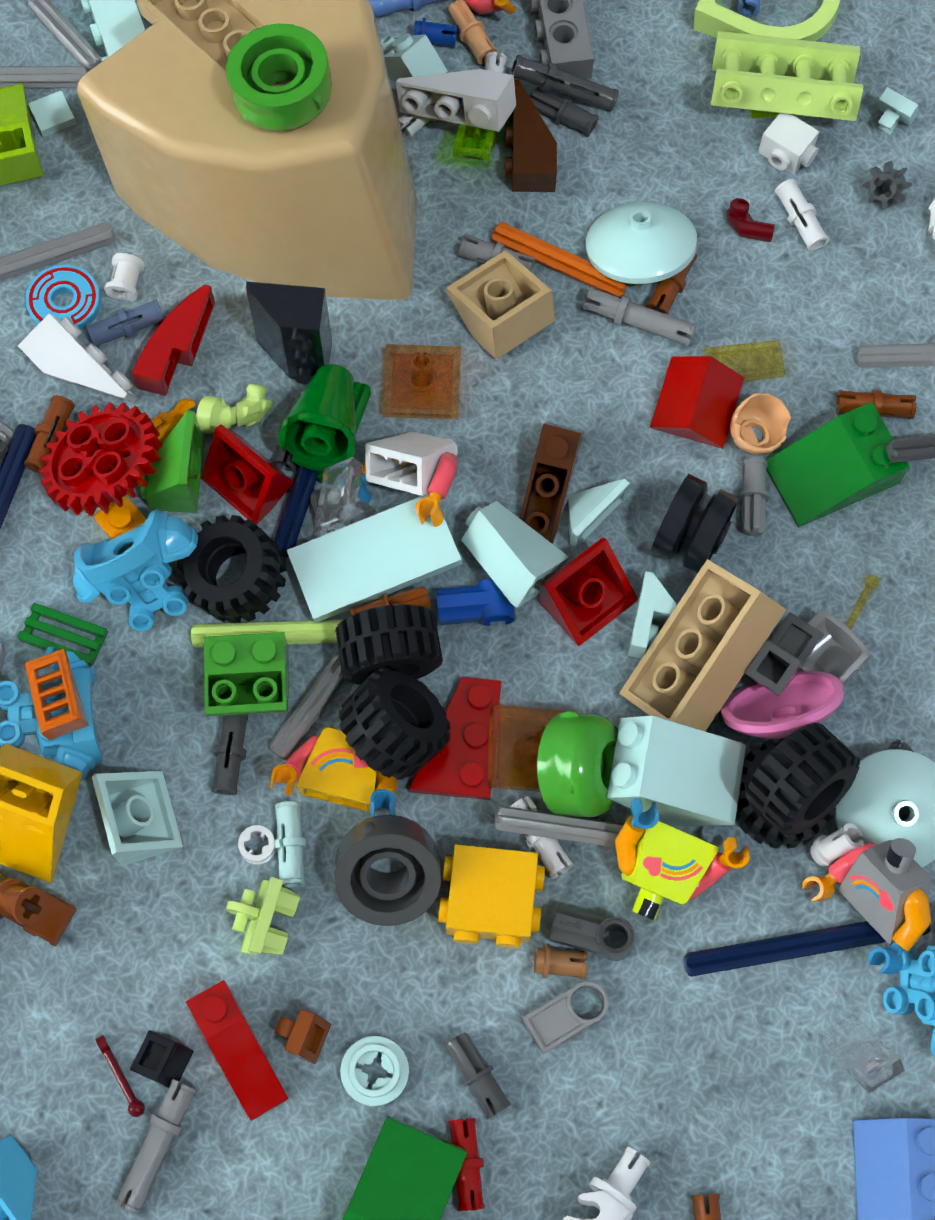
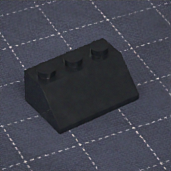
[246,282,332,385]

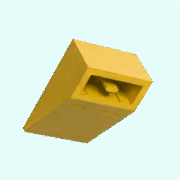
[0,743,83,883]

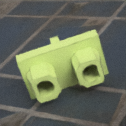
[225,877,300,956]

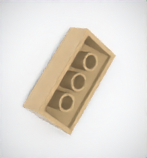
[619,559,787,732]

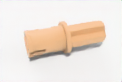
[448,0,498,65]

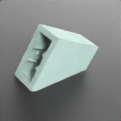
[461,501,569,608]

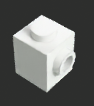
[758,113,820,175]

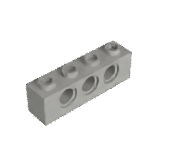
[529,0,594,82]

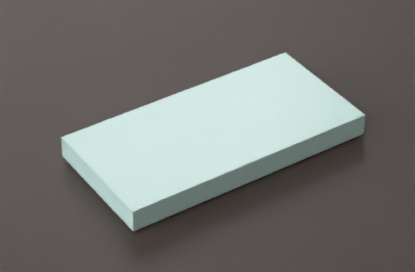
[287,494,463,623]

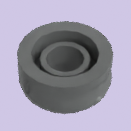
[335,815,441,926]

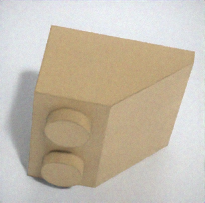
[446,250,555,360]

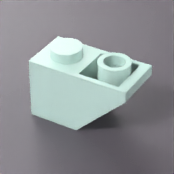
[380,33,448,83]

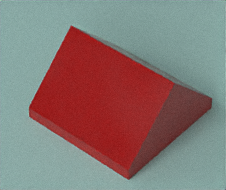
[650,356,745,449]
[201,424,294,525]
[539,537,639,646]

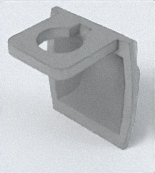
[802,609,873,687]

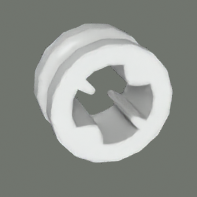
[238,825,275,865]

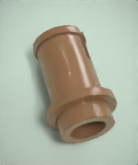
[534,944,588,979]

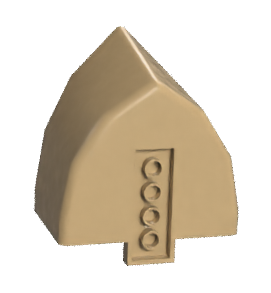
[77,0,417,300]

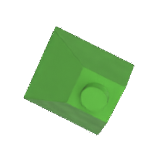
[140,411,204,513]

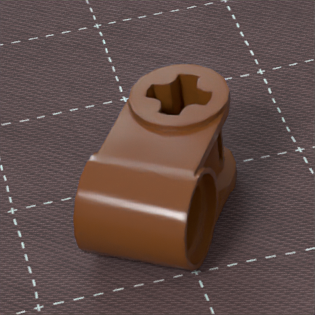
[0,878,77,947]

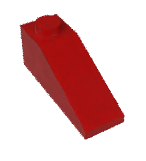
[186,980,289,1121]

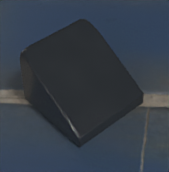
[130,1030,194,1088]

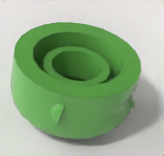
[226,23,332,131]
[537,711,618,817]

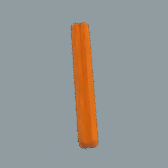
[492,222,628,298]

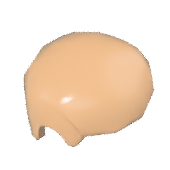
[730,393,791,455]

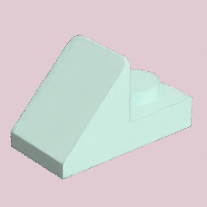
[628,571,677,659]

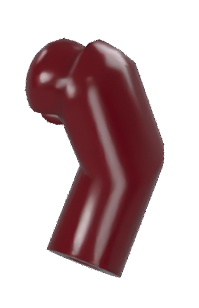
[727,198,775,243]

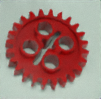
[39,402,162,516]

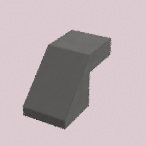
[745,612,824,696]

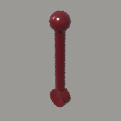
[95,1035,145,1117]

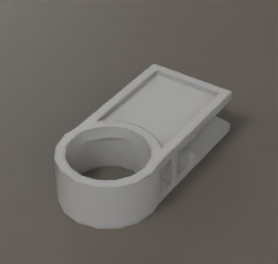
[522,981,609,1055]

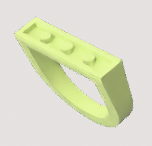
[693,0,840,41]

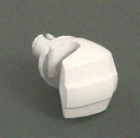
[562,1147,651,1220]

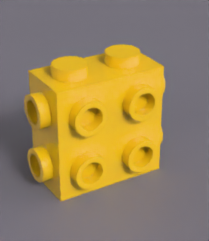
[438,844,545,949]

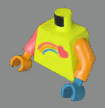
[615,799,750,921]

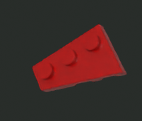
[409,677,502,800]

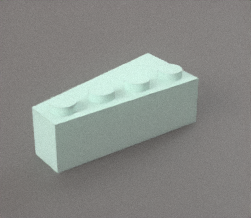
[80,0,145,61]

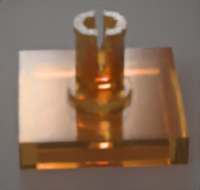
[383,344,461,420]
[488,705,567,792]

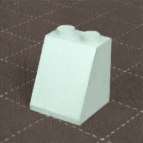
[607,716,746,827]

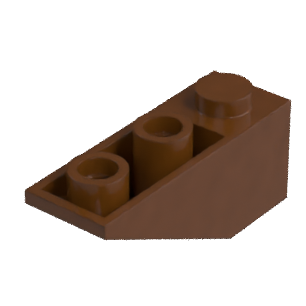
[505,80,557,192]
[519,422,584,544]

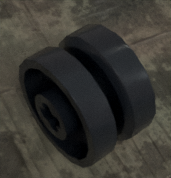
[651,474,739,573]

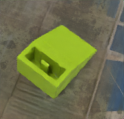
[0,83,44,186]

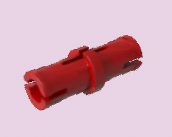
[448,1118,485,1212]

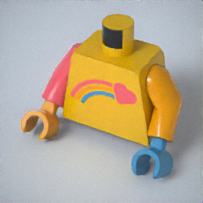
[269,727,398,817]

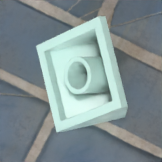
[92,771,183,866]

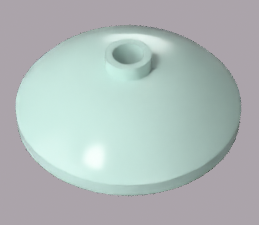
[586,201,697,284]
[834,749,935,867]

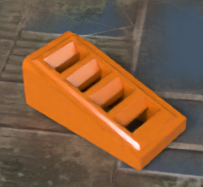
[25,649,89,740]

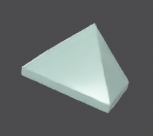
[568,479,630,549]

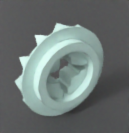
[340,1036,409,1106]

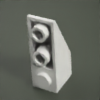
[396,69,516,132]
[18,313,138,402]

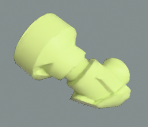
[196,384,273,435]

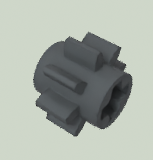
[863,161,912,209]

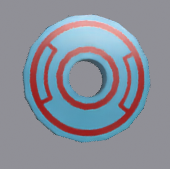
[26,264,101,330]

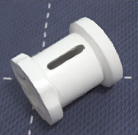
[104,253,145,302]

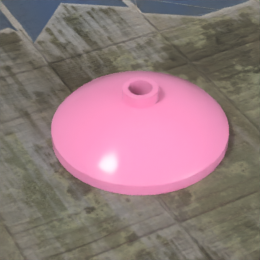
[721,671,844,739]

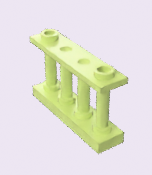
[711,31,864,121]

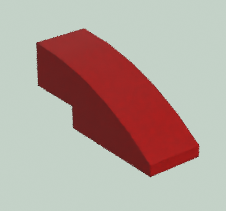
[132,285,215,396]

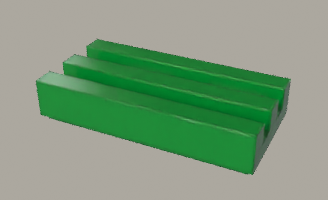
[17,603,108,666]

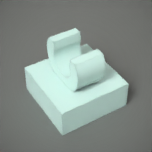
[878,87,918,135]

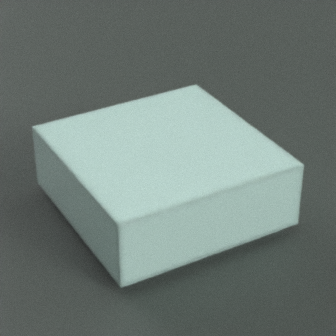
[28,91,76,137]

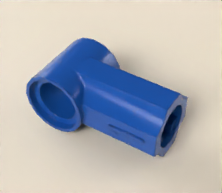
[436,578,516,626]

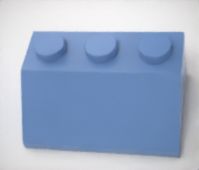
[853,1118,935,1220]

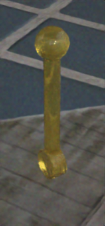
[845,574,880,630]

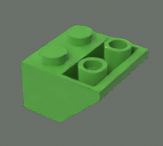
[203,632,290,717]

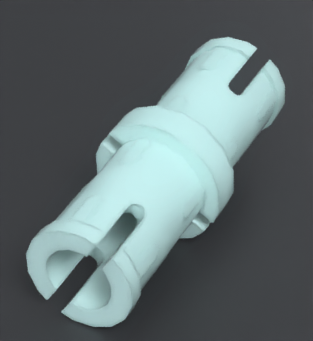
[274,801,307,888]

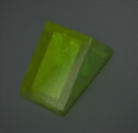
[453,124,498,166]

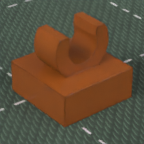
[274,1009,331,1064]

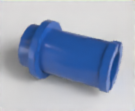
[414,18,457,48]

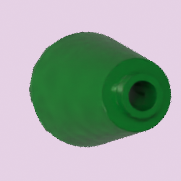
[278,364,356,472]

